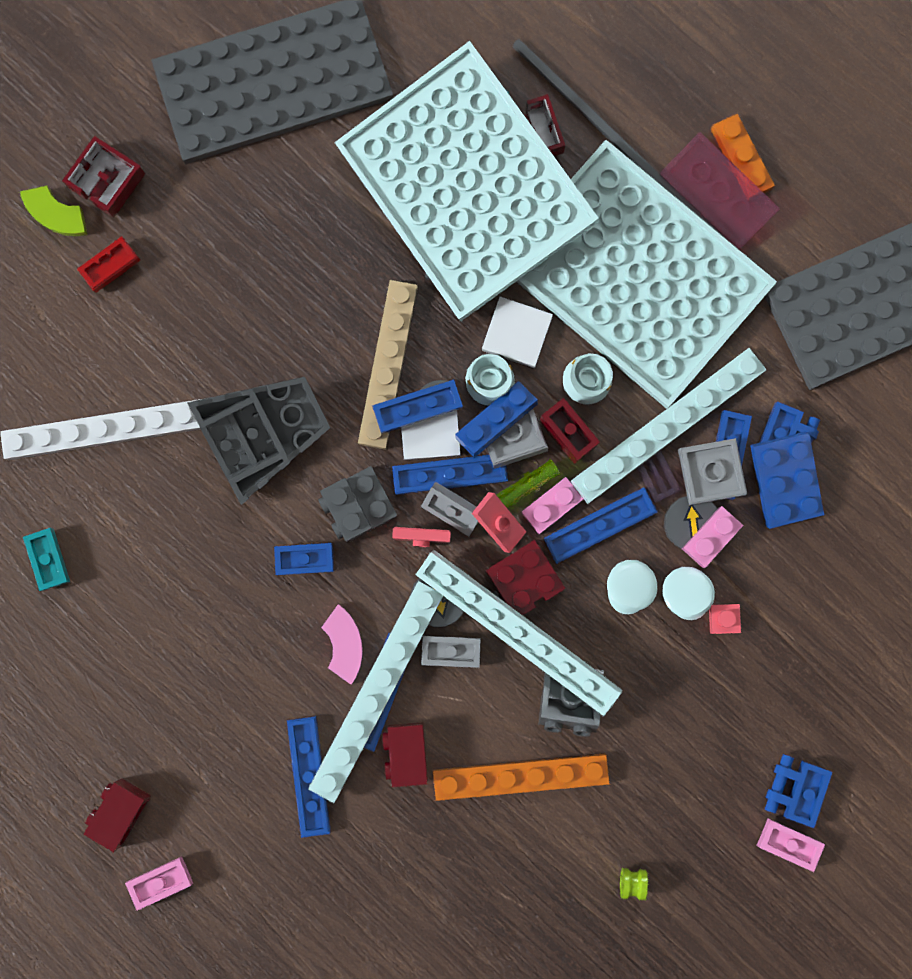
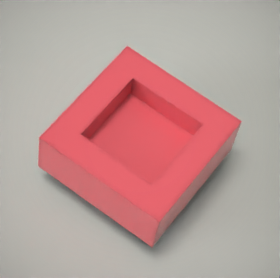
[709,604,741,634]

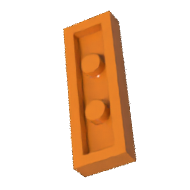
[711,113,775,201]

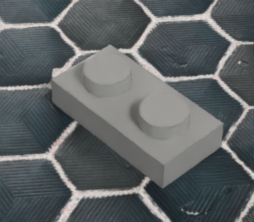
[421,482,478,536]
[421,636,480,668]

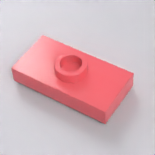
[472,492,526,553]
[392,527,451,547]

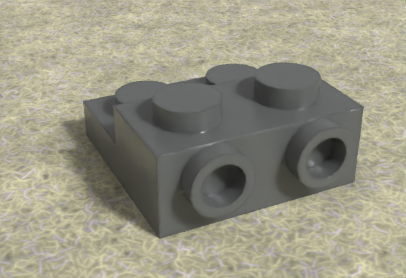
[318,466,398,543]
[538,669,604,737]

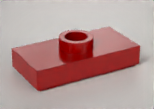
[77,236,141,293]

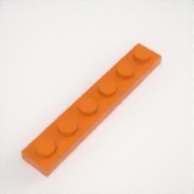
[433,754,609,801]

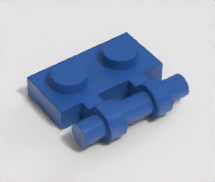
[759,402,820,443]
[765,754,832,828]

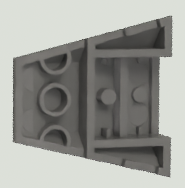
[187,377,330,505]

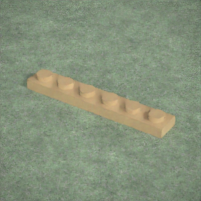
[358,280,418,450]

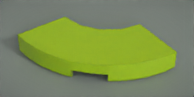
[20,186,87,236]

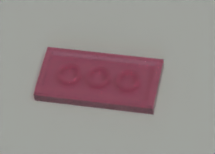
[660,132,780,250]

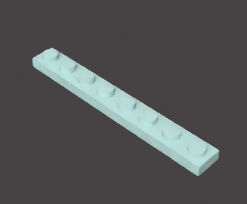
[570,348,766,504]
[416,550,622,716]
[308,581,443,803]

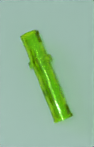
[496,459,560,508]

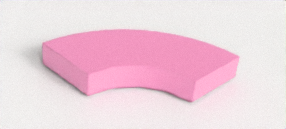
[322,604,363,685]

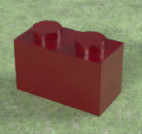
[539,398,600,464]
[383,722,428,787]
[83,778,151,853]

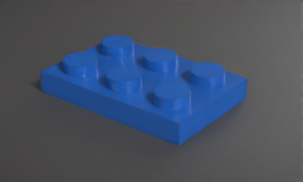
[750,431,824,529]

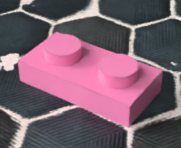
[521,477,583,535]
[682,506,743,568]
[757,819,825,872]
[125,856,193,910]

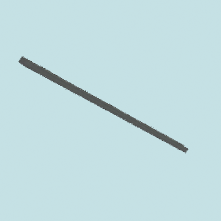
[513,39,724,237]

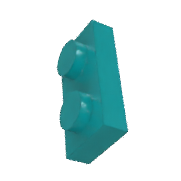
[23,528,70,591]

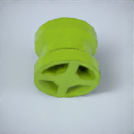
[620,868,648,900]

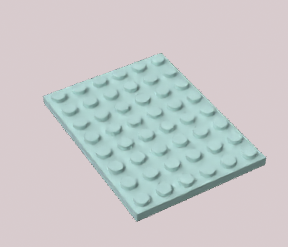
[335,41,599,321]
[516,140,777,409]

